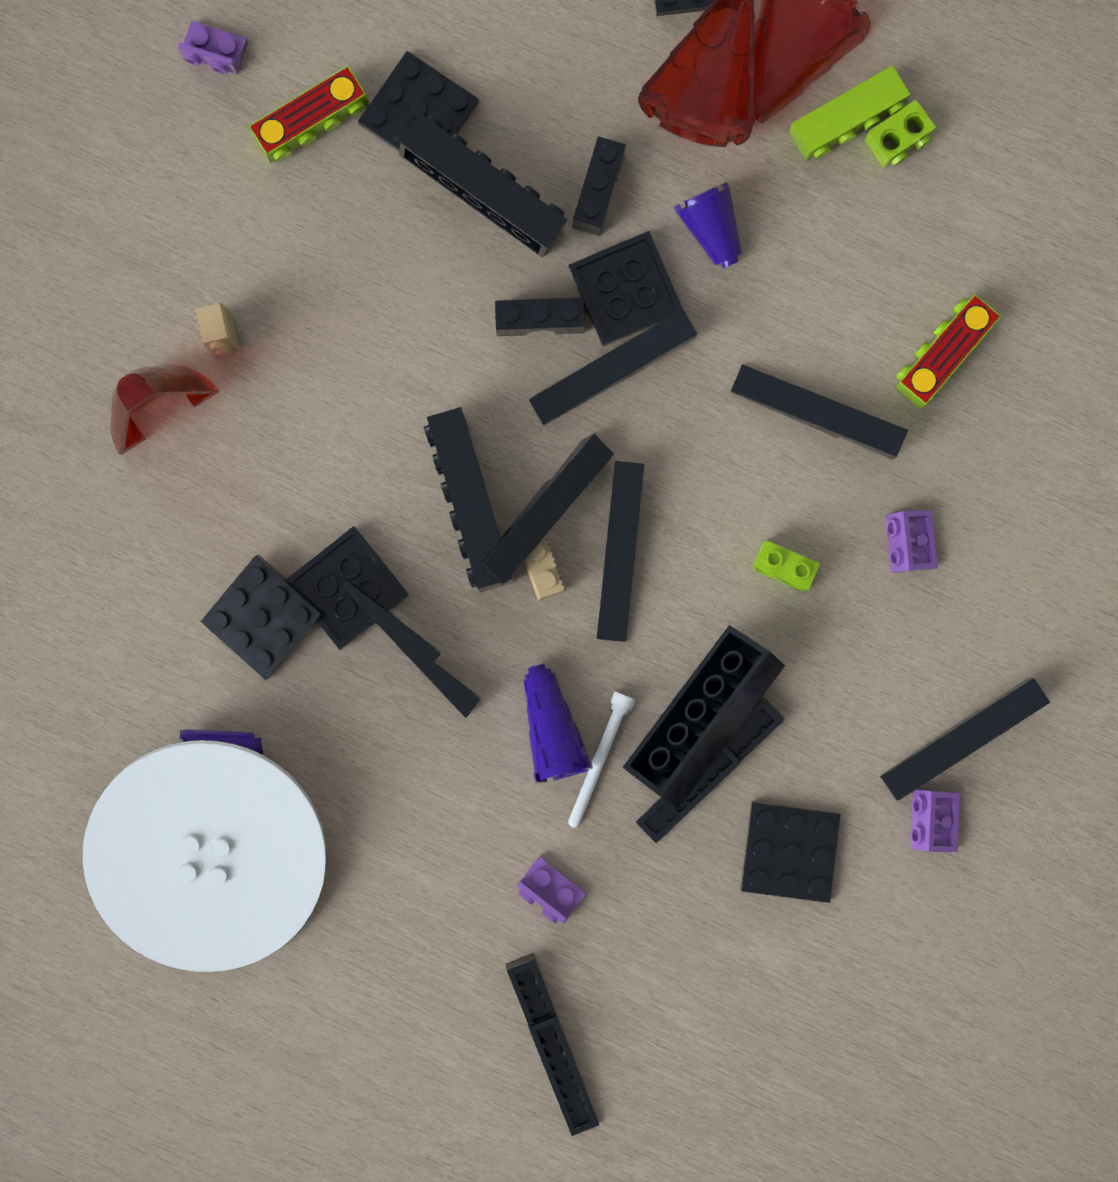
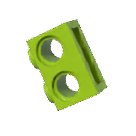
[864,100,936,168]
[751,540,820,593]

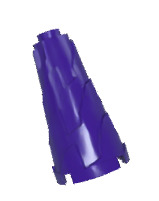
[523,664,593,783]

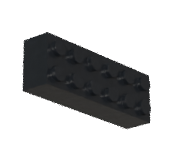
[399,113,568,258]
[423,407,514,593]
[622,625,785,810]

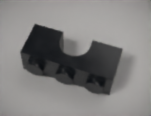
[572,136,626,236]
[495,297,585,336]

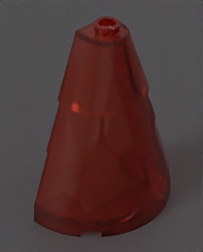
[638,0,756,147]
[738,0,871,124]
[110,364,219,455]

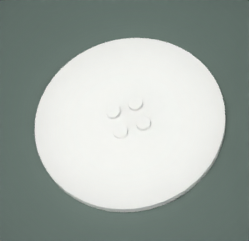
[83,740,326,972]

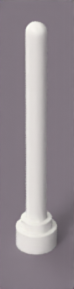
[568,691,636,828]

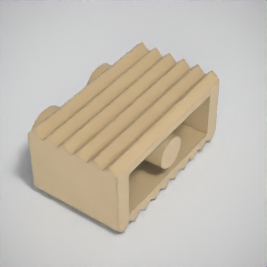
[194,303,239,357]
[524,536,565,601]

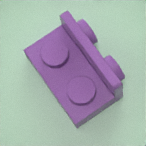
[178,21,248,75]
[886,510,938,573]
[910,790,960,852]
[517,856,586,924]

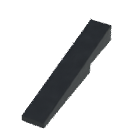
[529,309,697,426]
[730,364,908,460]
[481,433,614,585]
[597,461,645,642]
[342,579,481,718]
[880,678,1051,801]
[636,696,784,843]
[506,953,599,1136]

